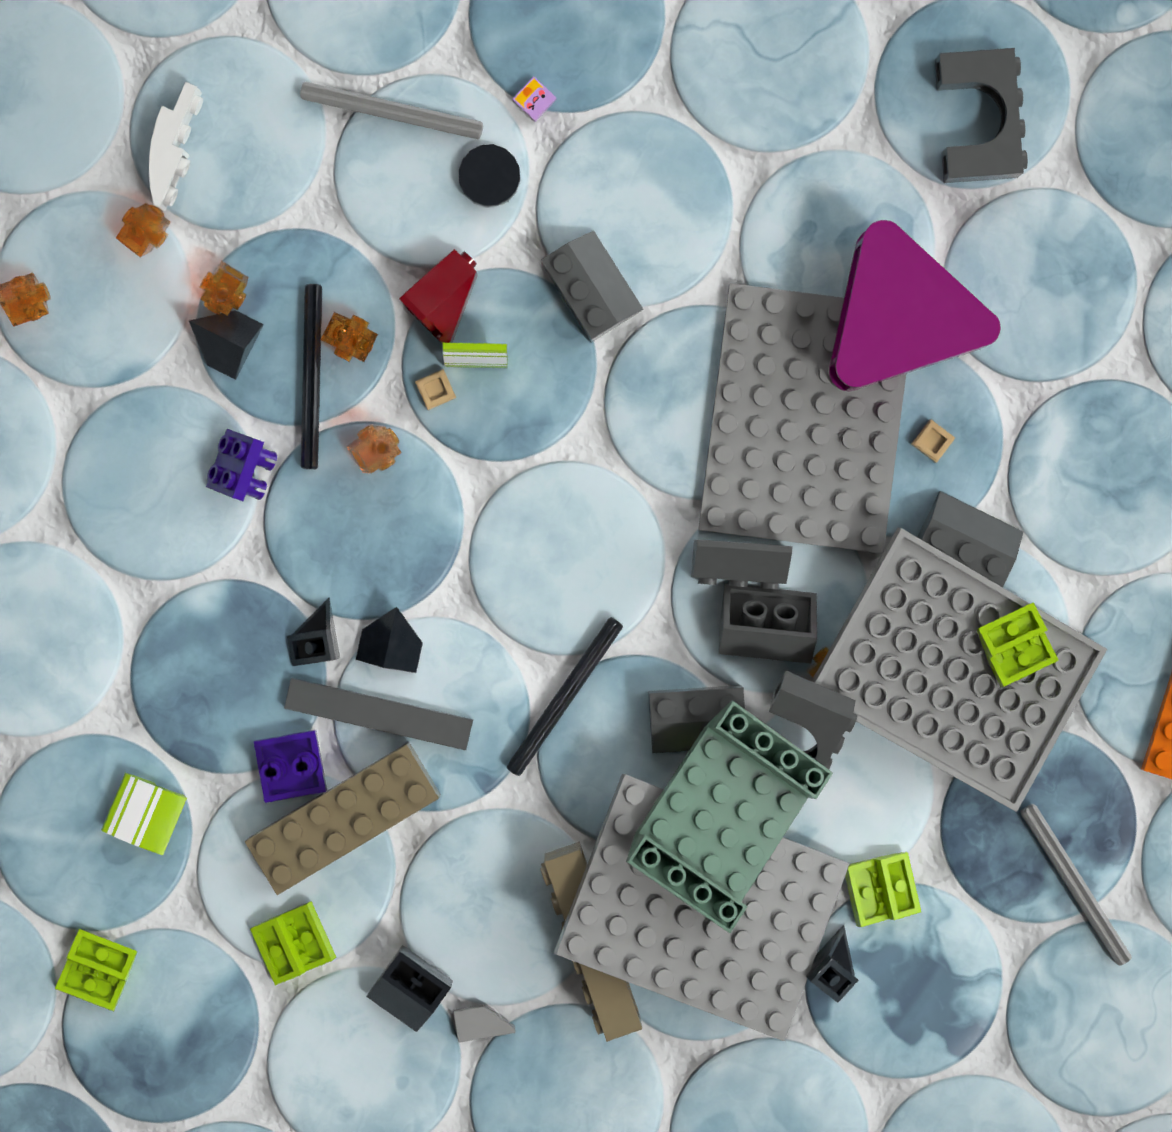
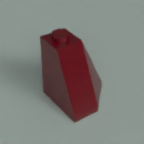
[399,249,478,345]

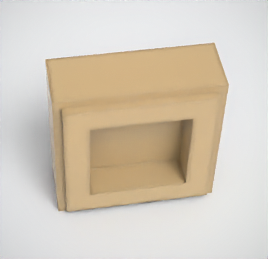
[415,369,456,411]
[911,419,955,463]

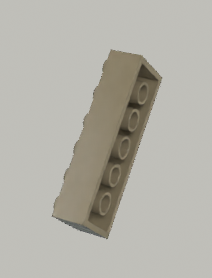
[245,742,441,895]
[540,841,642,1042]

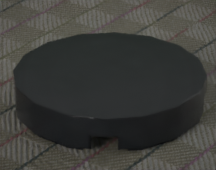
[459,144,520,208]

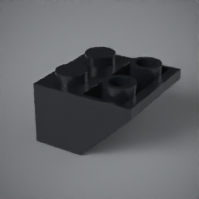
[366,945,453,1032]

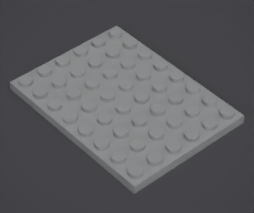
[698,283,906,553]
[812,527,1107,812]
[554,774,849,1041]

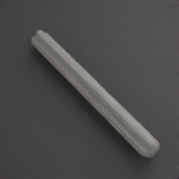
[300,82,483,139]
[1021,804,1132,966]

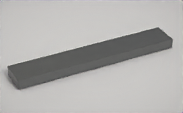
[284,678,473,750]

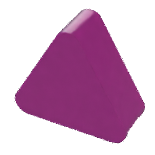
[829,220,1001,392]

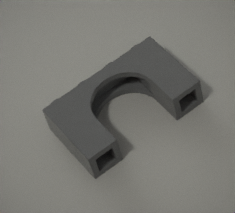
[935,48,1028,183]
[769,671,857,769]

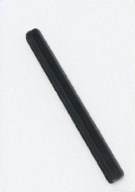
[301,284,322,470]
[507,617,623,776]

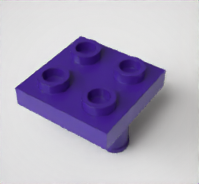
[206,429,277,501]
[254,730,327,803]

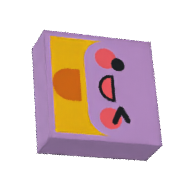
[512,76,556,122]

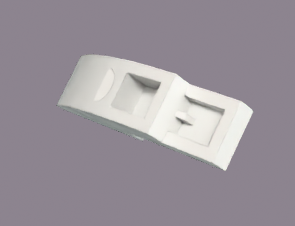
[149,82,203,212]

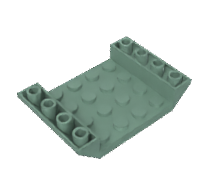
[626,701,833,933]

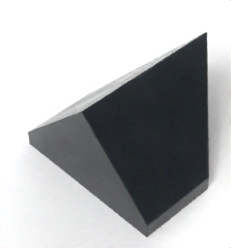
[189,310,264,380]
[287,597,340,666]
[356,607,423,673]
[806,925,859,1003]

